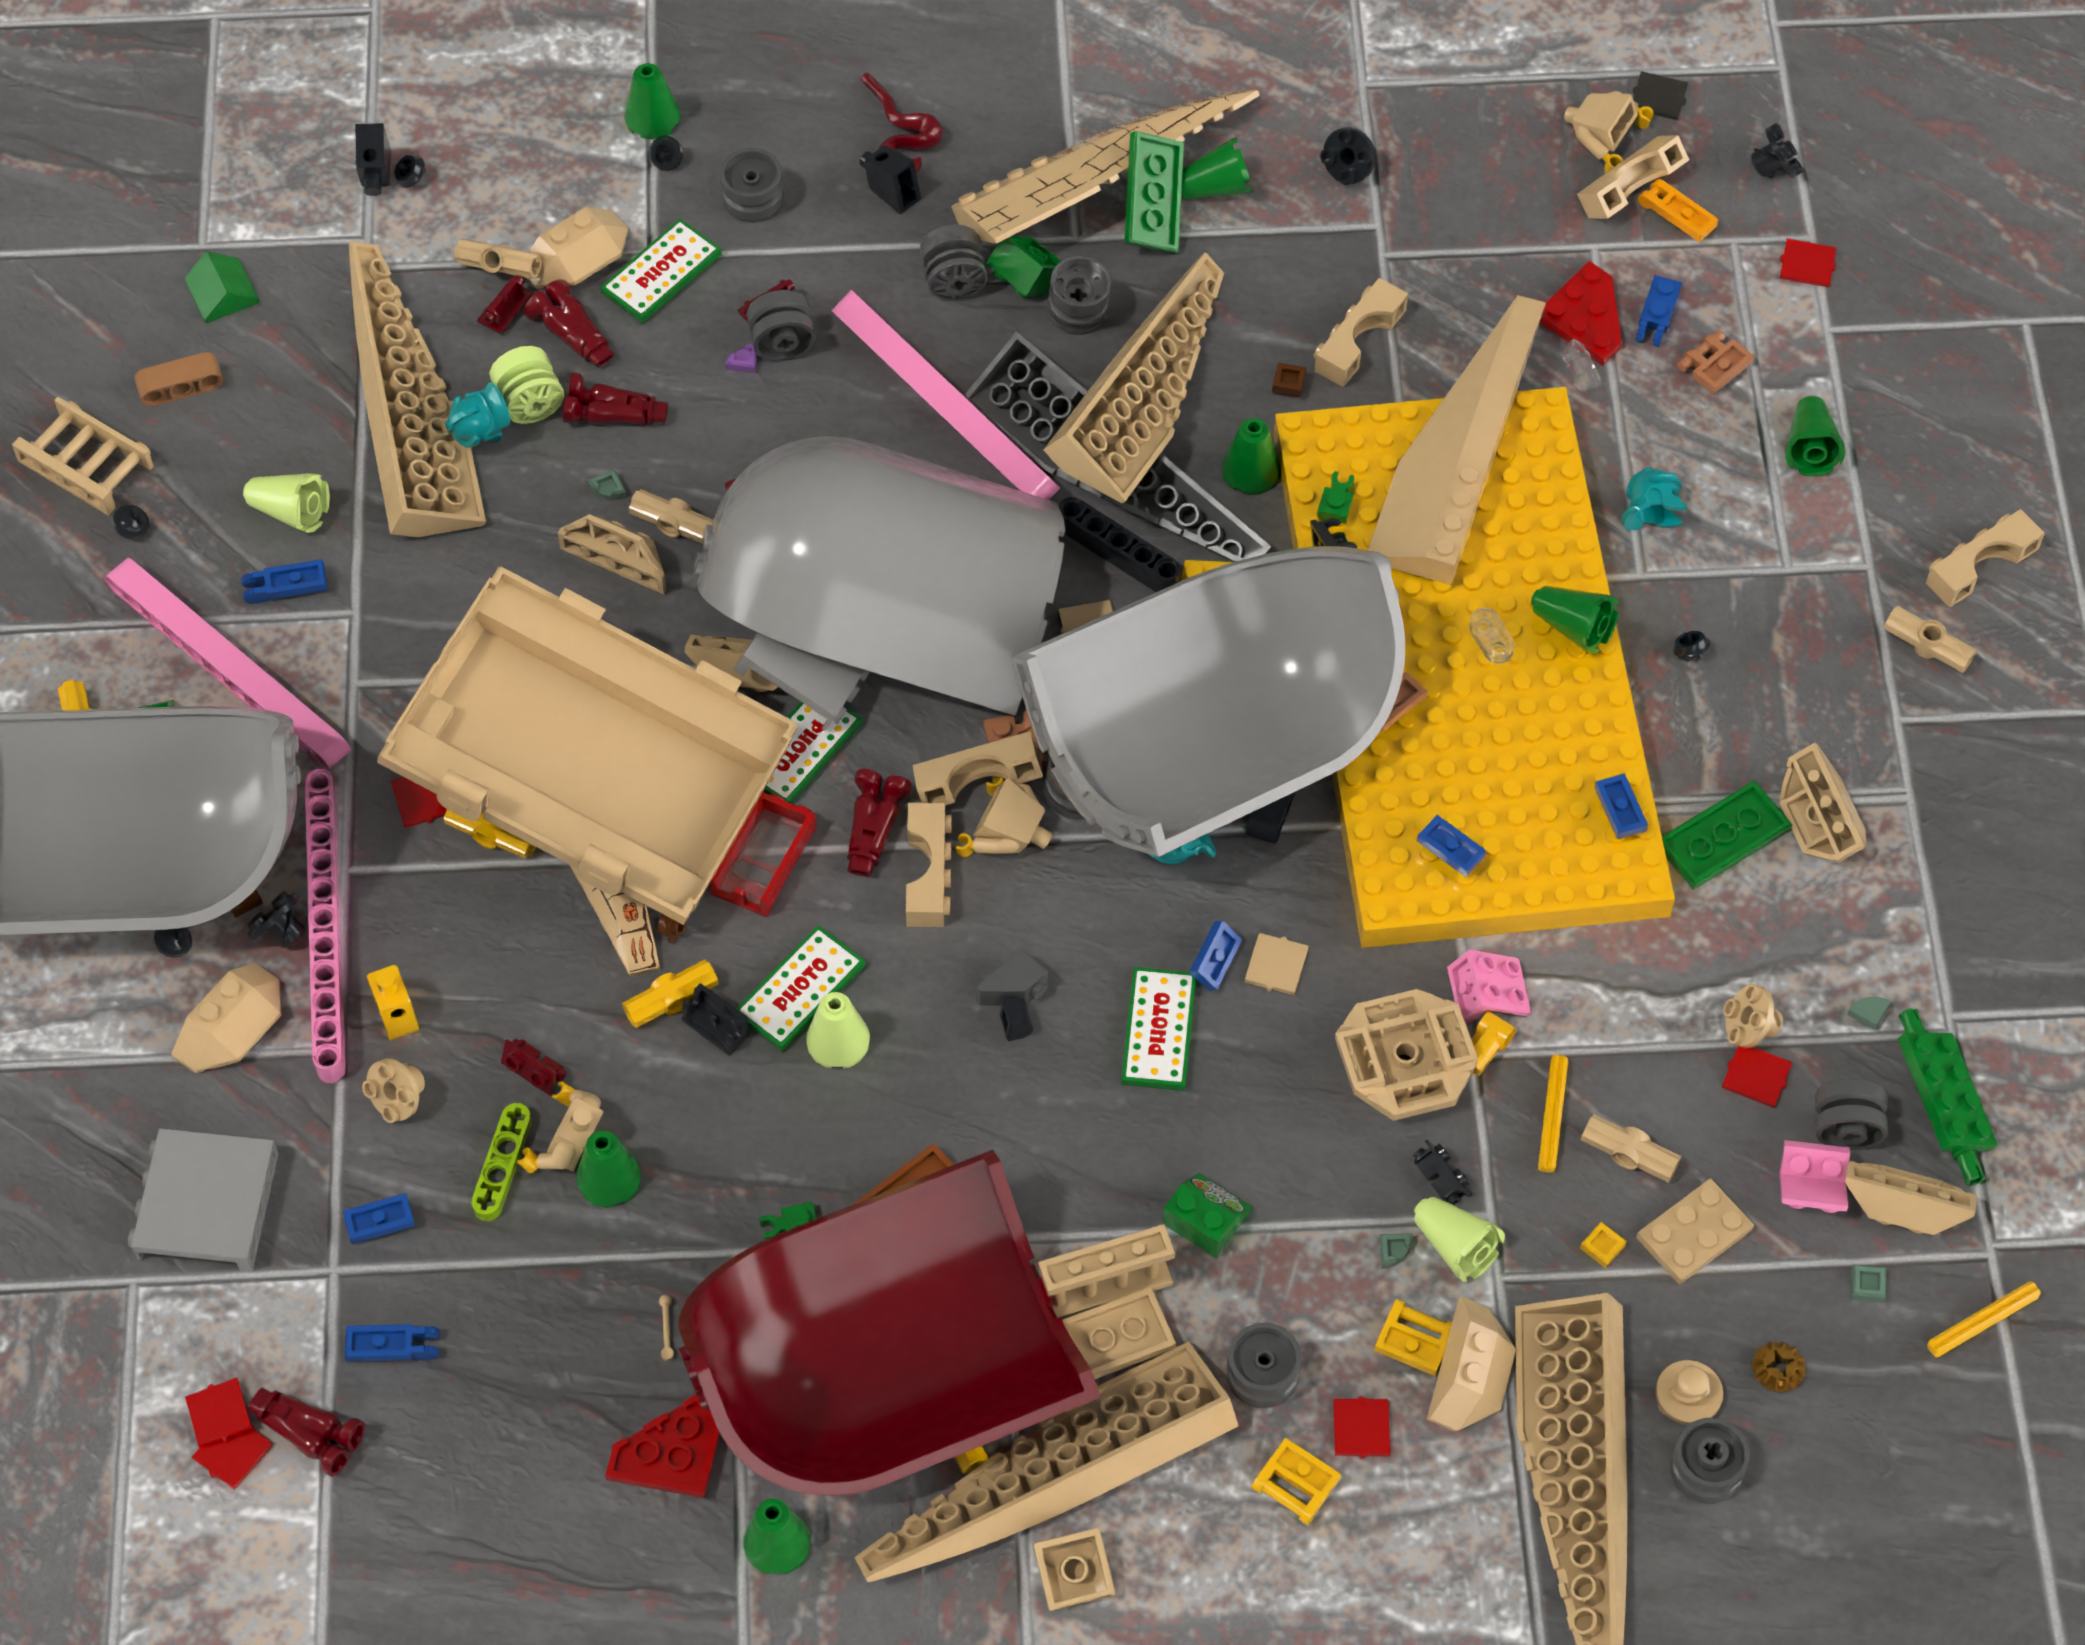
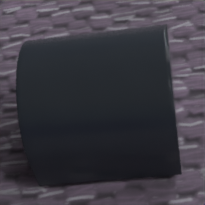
[1000,997,1033,1041]

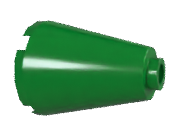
[624,63,680,139]
[1181,138,1254,200]
[1785,396,1845,476]
[1221,418,1280,495]
[1531,585,1619,654]
[576,1131,641,1208]
[743,1499,810,1575]

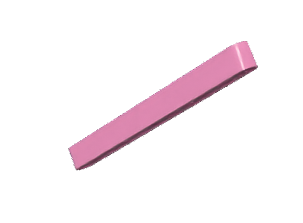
[831,290,1060,500]
[104,558,351,771]
[305,768,346,1083]

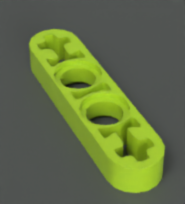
[471,1103,532,1221]

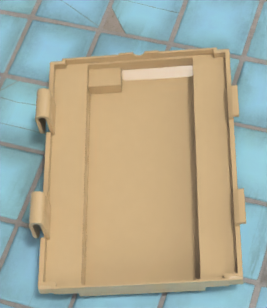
[377,567,798,925]

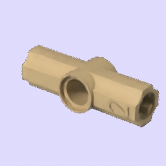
[454,238,542,279]
[629,489,713,544]
[1883,606,1977,673]
[1581,1114,1682,1183]

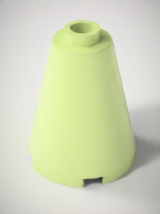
[243,473,330,533]
[806,992,870,1069]
[1414,1197,1505,1282]

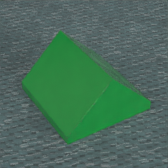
[184,251,260,323]

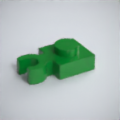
[1317,471,1354,524]
[759,1201,816,1240]

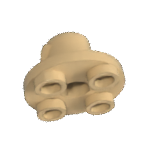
[1723,984,1783,1048]
[362,1058,425,1123]
[1656,1360,1723,1425]

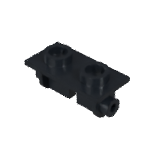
[1413,1139,1472,1205]

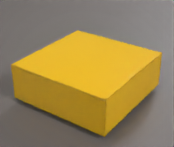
[1580,1222,1627,1268]

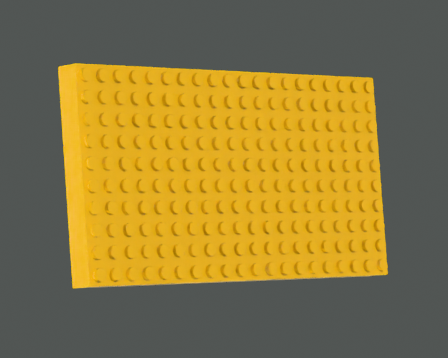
[1274,387,1675,948]

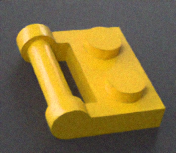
[1374,1299,1452,1376]
[1251,1437,1341,1526]

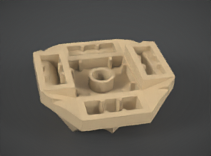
[1335,989,1478,1121]

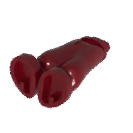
[523,279,614,368]
[563,372,668,425]
[847,769,912,877]
[248,1387,366,1477]

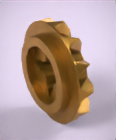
[1752,1341,1806,1392]

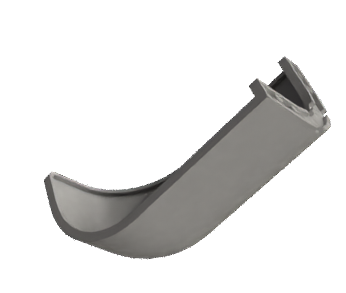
[693,436,1065,716]
[1011,546,1405,857]
[0,706,301,935]

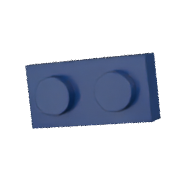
[1594,773,1648,839]
[1417,815,1486,877]
[1189,921,1242,991]
[343,1193,415,1244]

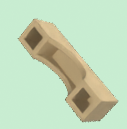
[1577,135,1689,219]
[1314,277,1408,388]
[1926,509,2045,608]
[912,731,1043,805]
[906,803,952,927]

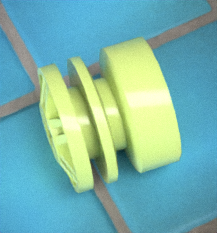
[489,346,565,424]

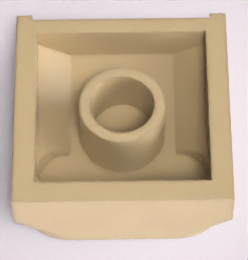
[1032,1528,1116,1611]

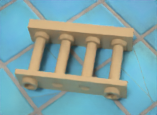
[12,397,154,516]
[1038,1224,1175,1319]

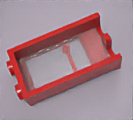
[710,792,817,917]

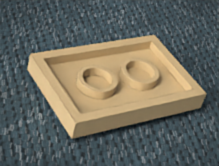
[1636,1178,1754,1285]
[1062,1287,1176,1379]

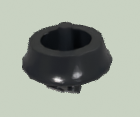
[649,136,683,171]
[395,155,426,188]
[113,505,149,539]
[1673,631,1710,661]
[154,927,193,958]

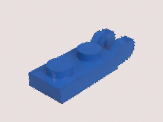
[1635,275,1682,347]
[241,559,328,604]
[345,1324,440,1362]

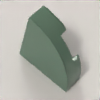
[587,470,627,500]
[1847,997,1891,1030]
[1379,1233,1413,1269]

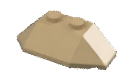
[526,207,629,289]
[558,514,667,595]
[684,635,778,692]
[1779,743,1866,862]
[171,963,281,1074]
[1845,1161,1977,1235]
[1426,1296,1516,1432]

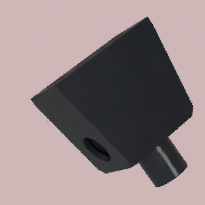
[355,123,391,196]
[859,146,921,215]

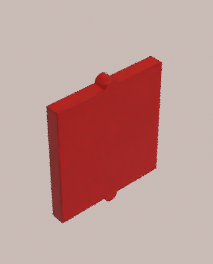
[1779,238,1836,288]
[390,777,446,828]
[1721,1046,1792,1108]
[185,1377,253,1448]
[1333,1396,1390,1459]
[192,1425,273,1490]

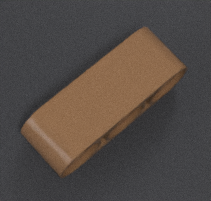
[134,352,224,407]

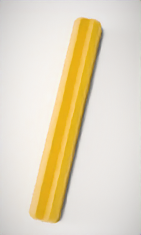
[1538,1054,1568,1173]
[1927,1281,2041,1357]

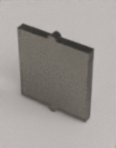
[1632,71,1689,120]

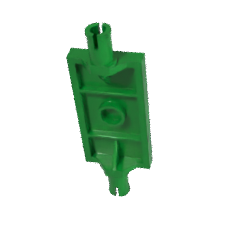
[1897,1008,1998,1186]

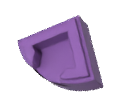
[726,344,759,373]

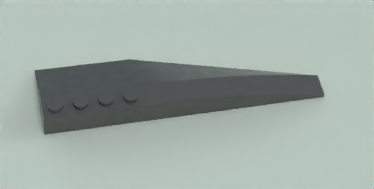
[964,331,1273,562]

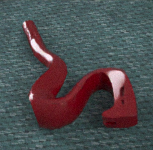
[861,73,943,174]

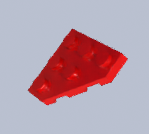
[1540,261,1622,366]
[605,1395,721,1499]

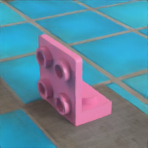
[1447,949,1531,1024]
[1779,1140,1850,1213]

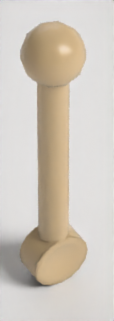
[659,1295,674,1361]

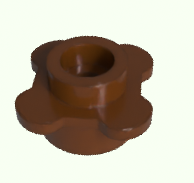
[658,914,686,943]

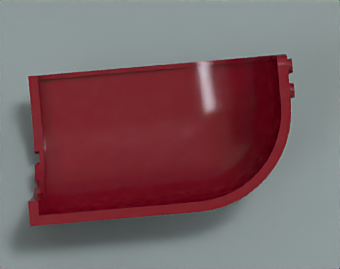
[678,1149,1101,1496]

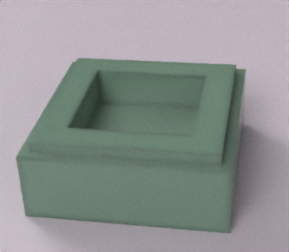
[1851,1264,1886,1302]

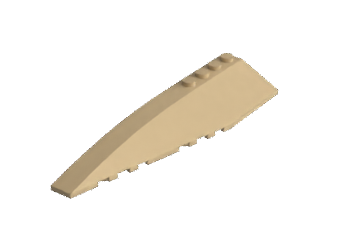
[349,241,486,537]
[1043,252,1224,503]
[1368,295,1546,585]
[1515,1293,1627,1645]
[854,1341,1239,1583]

